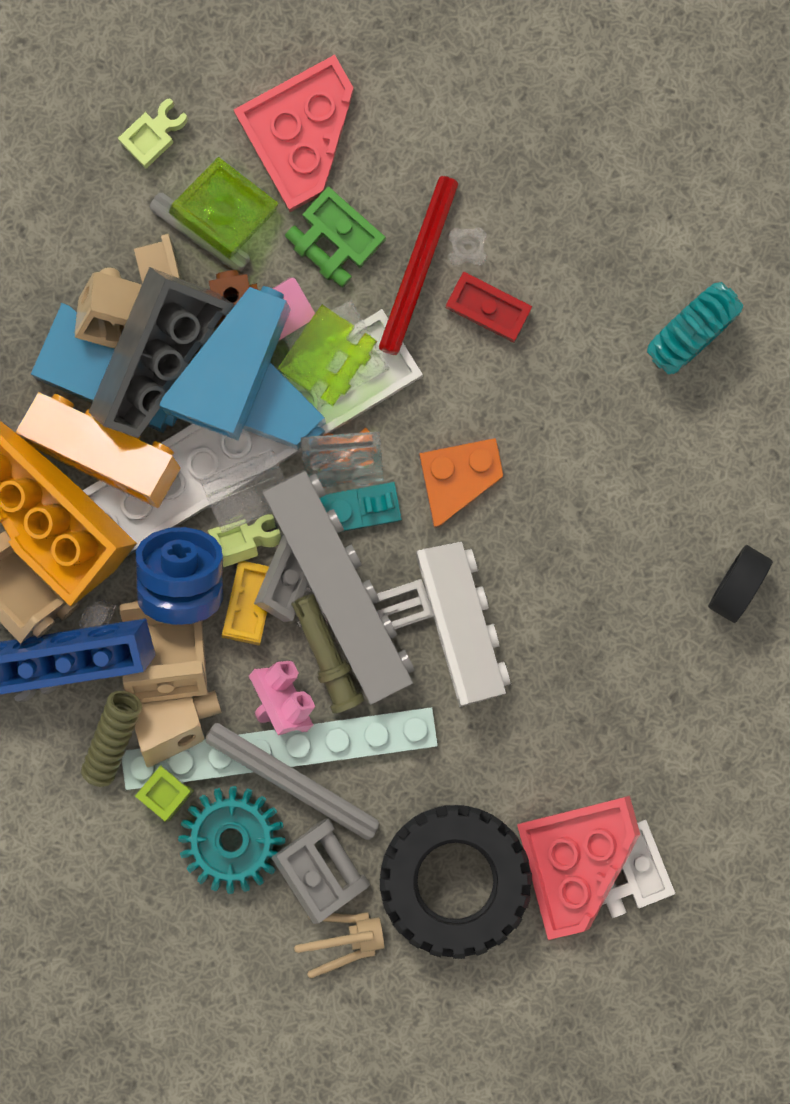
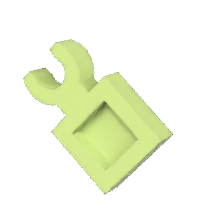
[118,98,188,169]
[208,514,281,567]

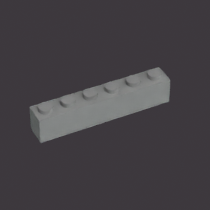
[262,470,415,705]

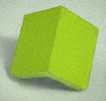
[135,765,194,822]

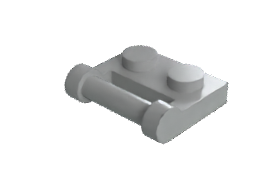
[271,818,370,924]

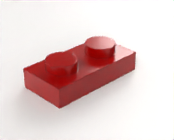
[445,271,533,343]

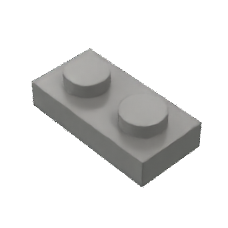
[254,535,308,622]

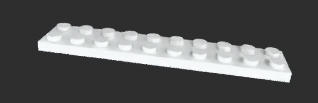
[83,309,423,556]

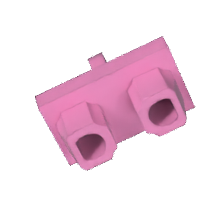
[249,661,315,735]

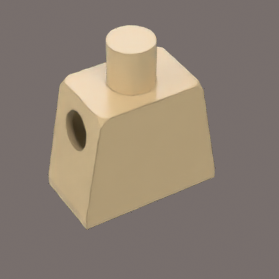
[75,268,142,349]
[123,686,222,767]

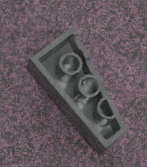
[89,267,234,438]

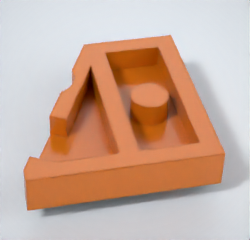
[419,438,503,528]

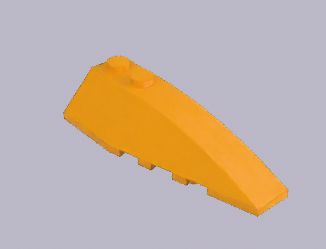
[0,421,137,606]

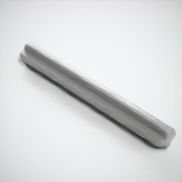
[205,723,379,840]

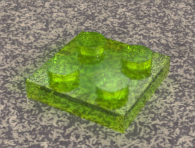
[169,157,279,260]

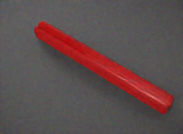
[379,176,458,355]

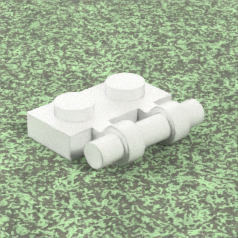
[603,820,675,918]

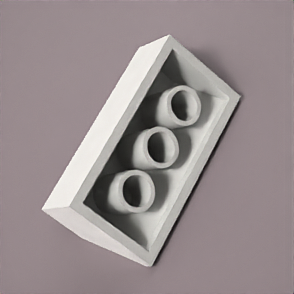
[416,542,511,707]

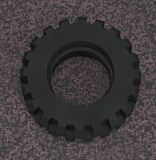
[380,805,532,959]

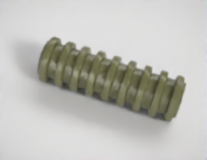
[81,690,142,787]

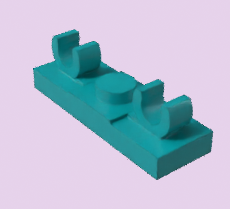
[319,482,402,533]

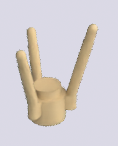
[294,912,385,978]

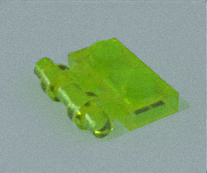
[277,304,377,407]

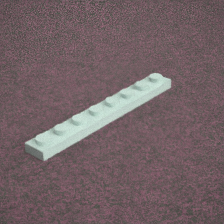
[122,707,438,790]

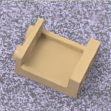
[0,530,79,644]
[119,600,208,703]

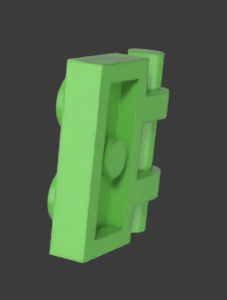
[285,186,386,288]

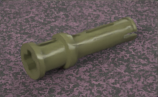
[291,593,365,713]

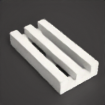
[374,579,434,630]

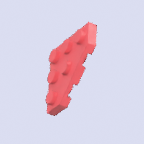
[233,55,354,212]
[517,796,640,940]

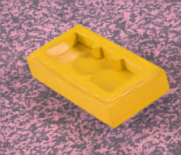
[222,561,269,646]

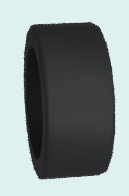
[708,545,773,623]

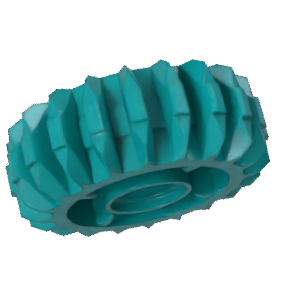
[647,282,743,375]
[178,786,286,894]

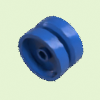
[136,527,223,625]

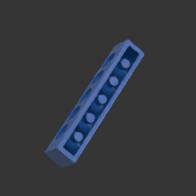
[0,618,156,694]

